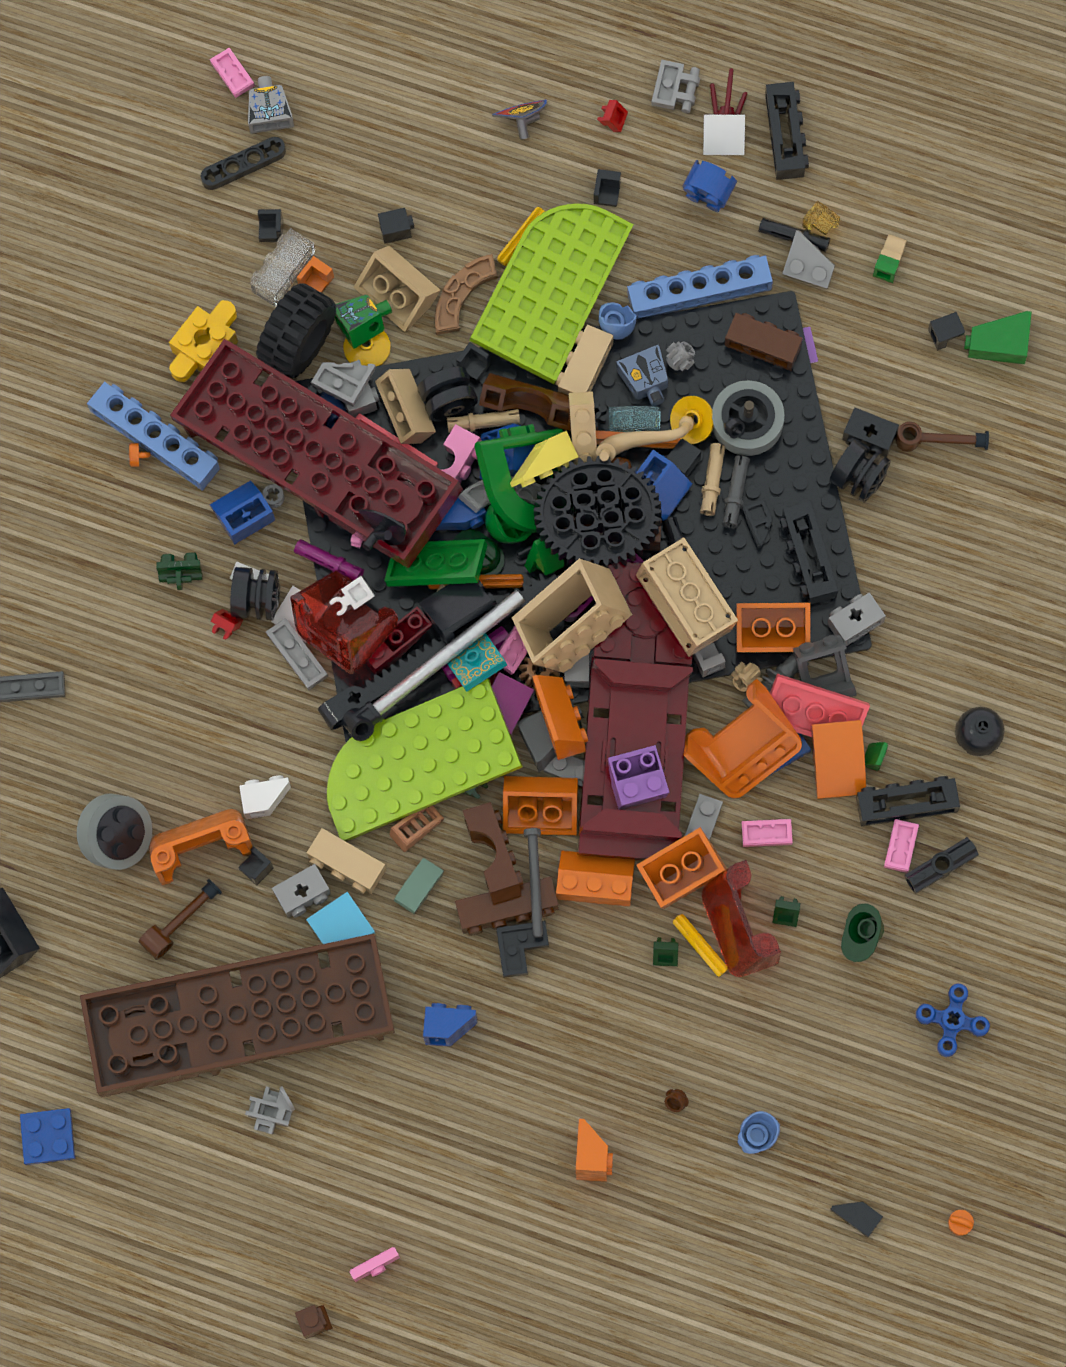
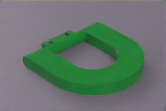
[474,424,573,533]

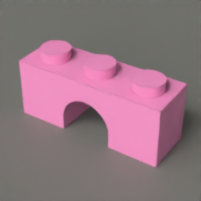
[440,424,482,483]

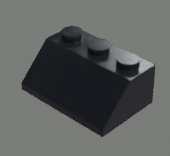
[0,887,40,978]

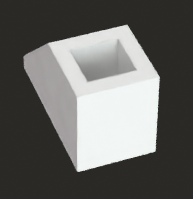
[239,775,291,819]

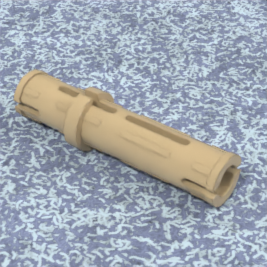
[447,409,520,433]
[700,443,725,516]

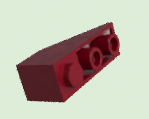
[360,606,433,676]

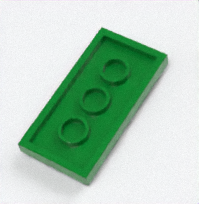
[384,539,488,587]

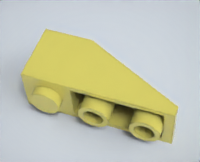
[510,431,578,488]

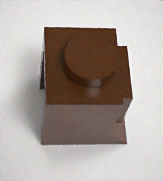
[295,1305,333,1339]

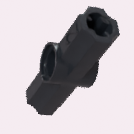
[904,837,979,894]

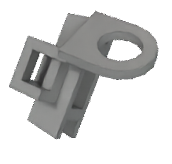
[245,1086,295,1134]

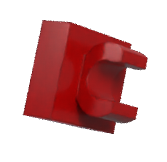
[597,100,628,132]
[210,609,243,640]

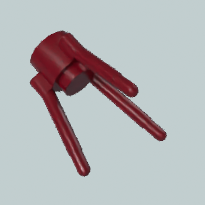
[710,68,747,115]

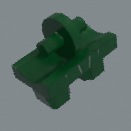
[156,552,203,590]

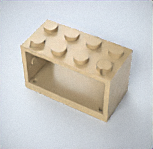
[636,538,738,657]
[512,558,632,673]

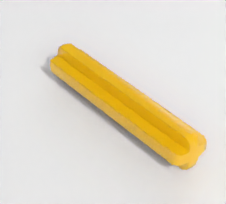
[497,207,545,266]
[673,914,728,977]

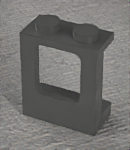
[793,635,857,697]

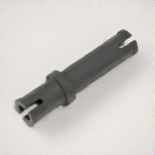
[722,456,750,528]

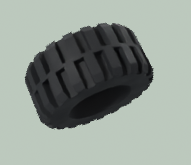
[256,284,337,378]

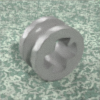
[262,484,285,508]

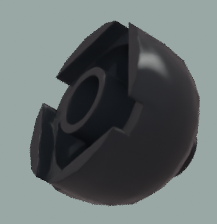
[955,706,1005,756]

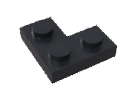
[496,921,549,978]

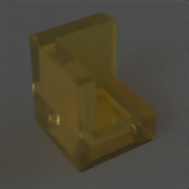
[802,201,840,235]

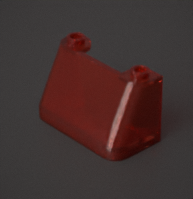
[290,570,398,674]
[702,860,781,977]

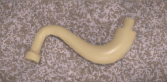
[596,416,694,462]

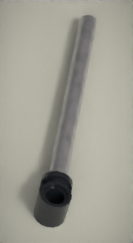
[342,590,525,741]

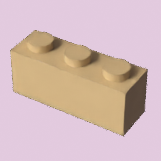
[556,325,613,395]
[375,369,436,444]
[569,391,597,465]
[307,828,387,894]

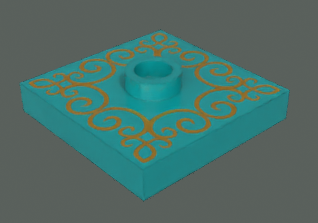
[447,633,507,692]

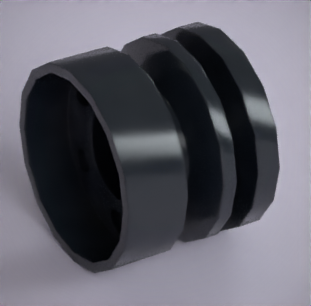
[829,439,891,503]
[230,567,280,621]

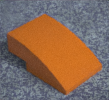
[811,720,866,799]

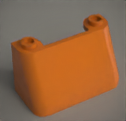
[149,809,253,886]

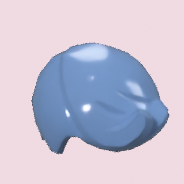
[599,302,637,340]
[738,1111,780,1154]

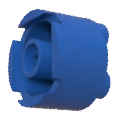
[682,160,737,212]

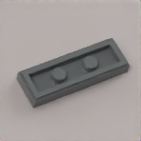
[0,671,65,702]

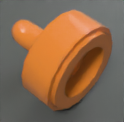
[129,443,151,467]
[948,1210,974,1236]

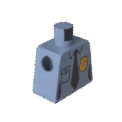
[616,345,668,406]

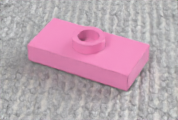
[210,48,255,98]
[498,626,528,675]
[741,819,793,847]
[884,819,919,873]
[350,1247,400,1282]

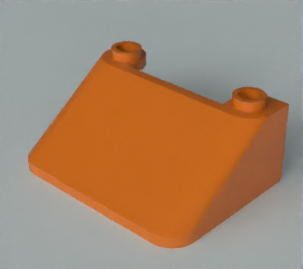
[684,679,802,798]

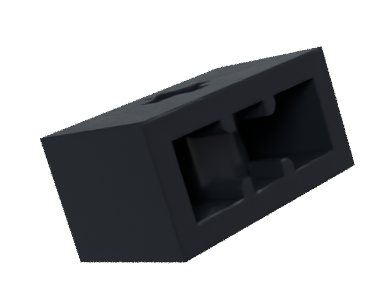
[842,407,899,458]

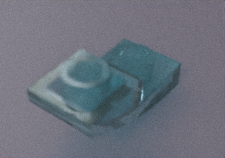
[609,406,660,432]

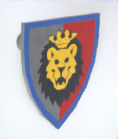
[492,99,547,139]

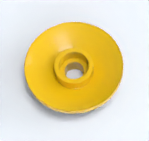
[343,331,391,366]
[670,396,714,444]

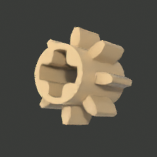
[731,662,763,692]

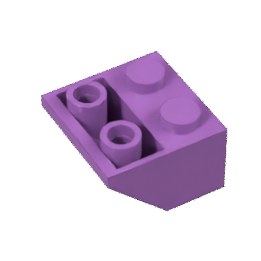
[608,745,669,810]

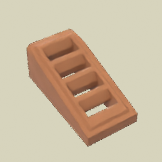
[389,805,444,852]

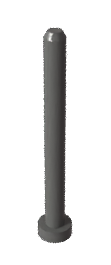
[524,828,543,938]

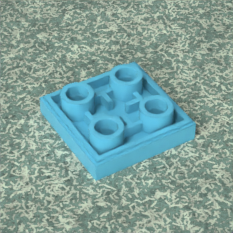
[306,892,375,944]

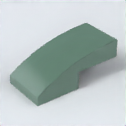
[394,858,444,914]

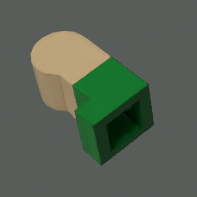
[873,234,907,283]

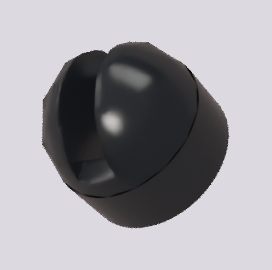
[723,417,745,439]

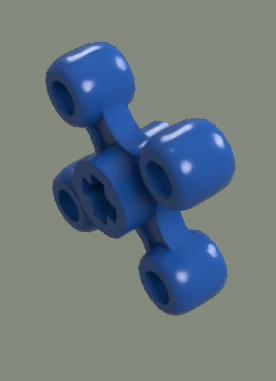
[916,983,990,1057]

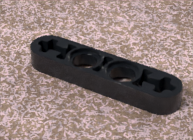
[200,137,286,190]

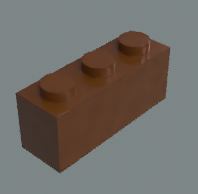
[725,313,803,371]

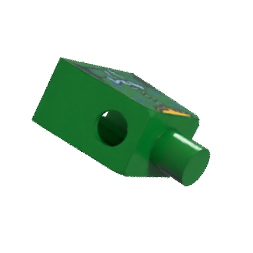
[334,295,392,349]

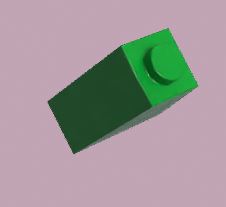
[964,311,1032,364]

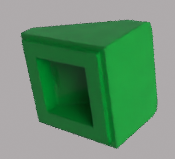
[864,742,888,772]

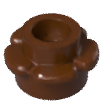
[664,1089,689,1112]

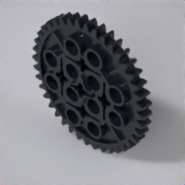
[534,456,662,569]

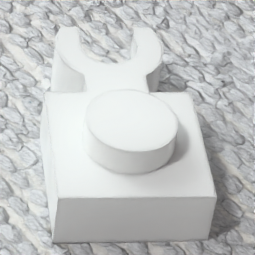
[329,576,375,615]

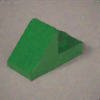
[524,539,564,575]

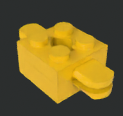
[169,300,238,382]

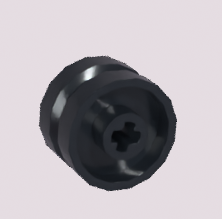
[417,367,478,421]

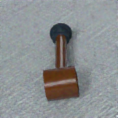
[895,421,989,452]
[138,879,222,960]

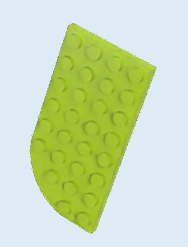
[469,204,634,384]
[327,678,523,842]

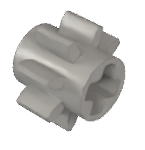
[666,341,695,371]

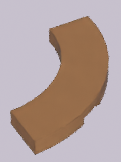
[435,254,497,335]

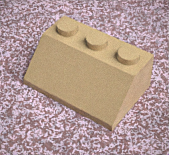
[354,246,440,332]

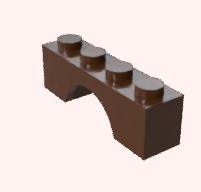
[479,373,571,431]
[462,802,524,904]

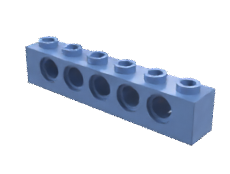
[627,255,773,319]
[87,382,220,491]

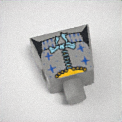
[248,76,294,134]

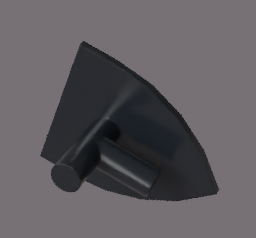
[358,509,406,551]

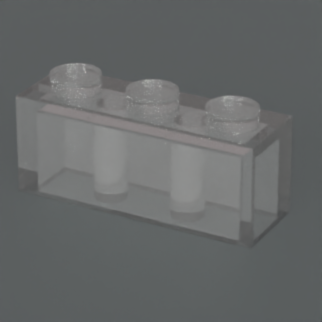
[250,228,315,307]

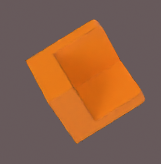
[297,256,334,293]

